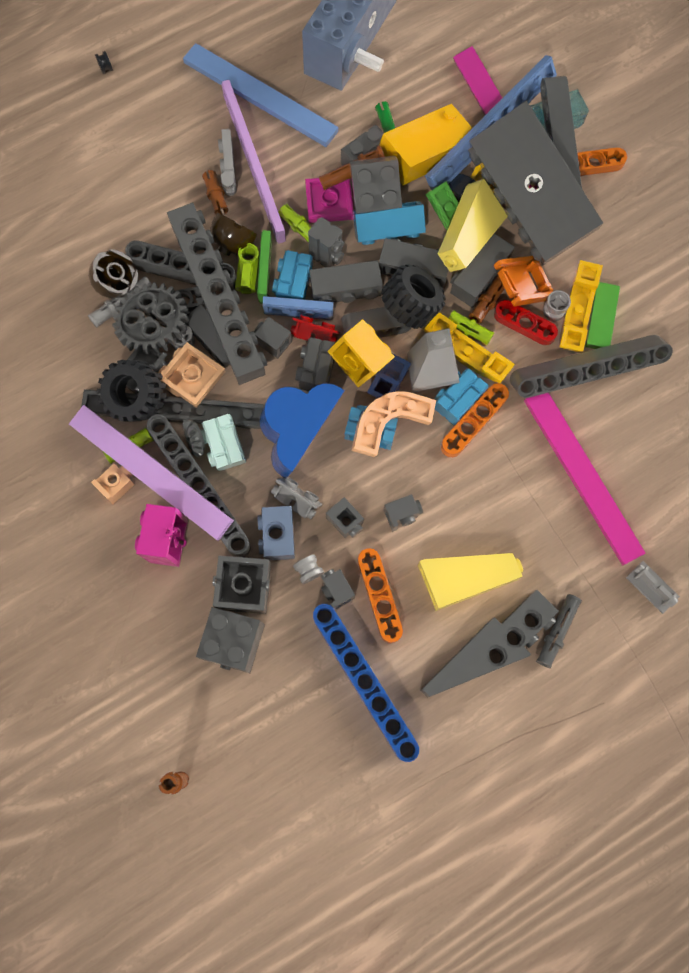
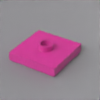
[305,178,353,223]

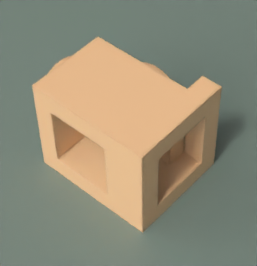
[91,464,134,504]

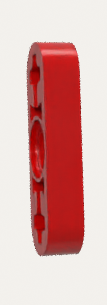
[494,300,558,345]

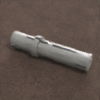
[88,277,152,328]

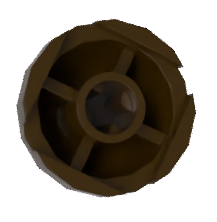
[210,213,257,256]
[88,249,138,299]

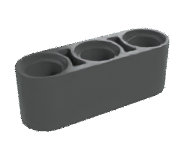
[185,305,243,368]
[341,307,412,338]

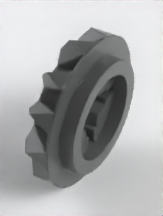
[182,418,205,457]

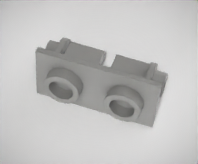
[271,477,323,519]
[626,561,680,614]

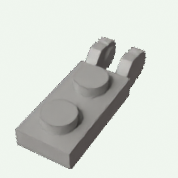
[218,129,237,197]

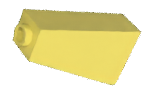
[438,179,508,272]
[418,553,523,611]

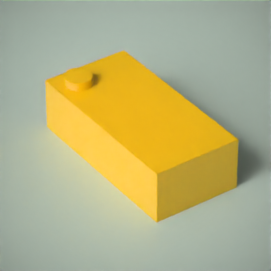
[379,103,472,185]

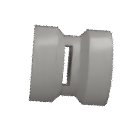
[543,290,571,321]

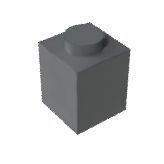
[254,317,292,359]

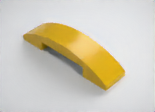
[559,260,603,353]
[424,313,515,384]

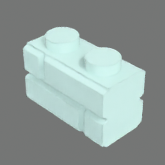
[200,414,246,471]

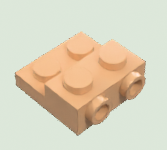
[159,342,226,408]

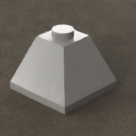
[407,328,460,392]

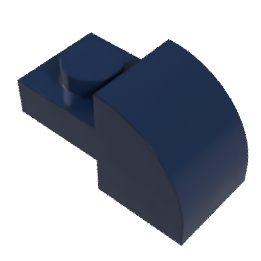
[367,353,411,399]

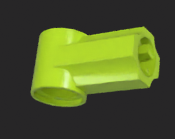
[235,243,260,294]

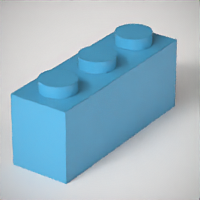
[352,201,426,245]

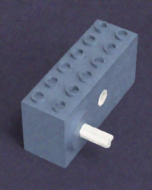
[302,0,397,91]

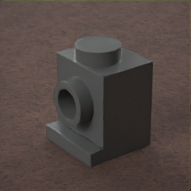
[383,494,423,532]
[326,497,364,538]
[320,569,355,610]

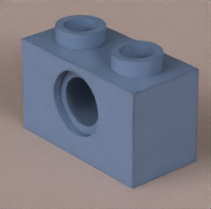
[258,506,295,561]

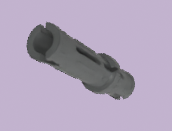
[536,594,582,669]

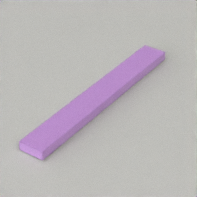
[221,80,286,244]
[69,405,234,541]

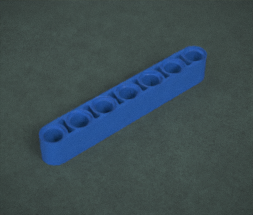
[313,604,419,762]

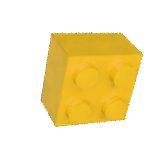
[327,319,395,388]

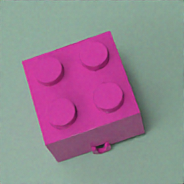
[135,504,188,567]

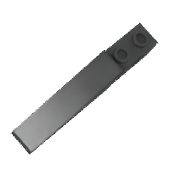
[420,590,559,698]

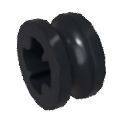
[95,51,113,74]

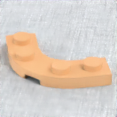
[351,392,436,457]

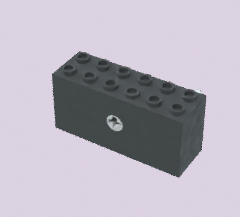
[468,100,603,265]

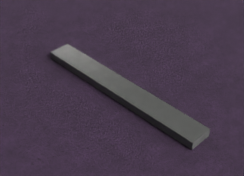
[81,389,265,429]

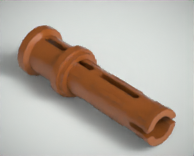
[319,145,385,191]

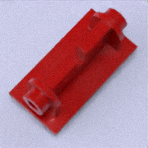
[290,315,340,343]

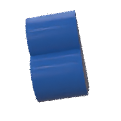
[260,384,345,479]

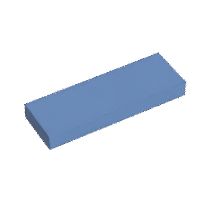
[263,296,333,320]

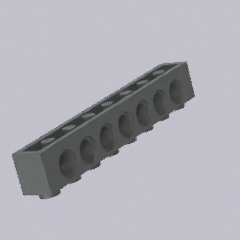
[167,202,267,385]

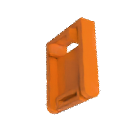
[493,256,553,306]

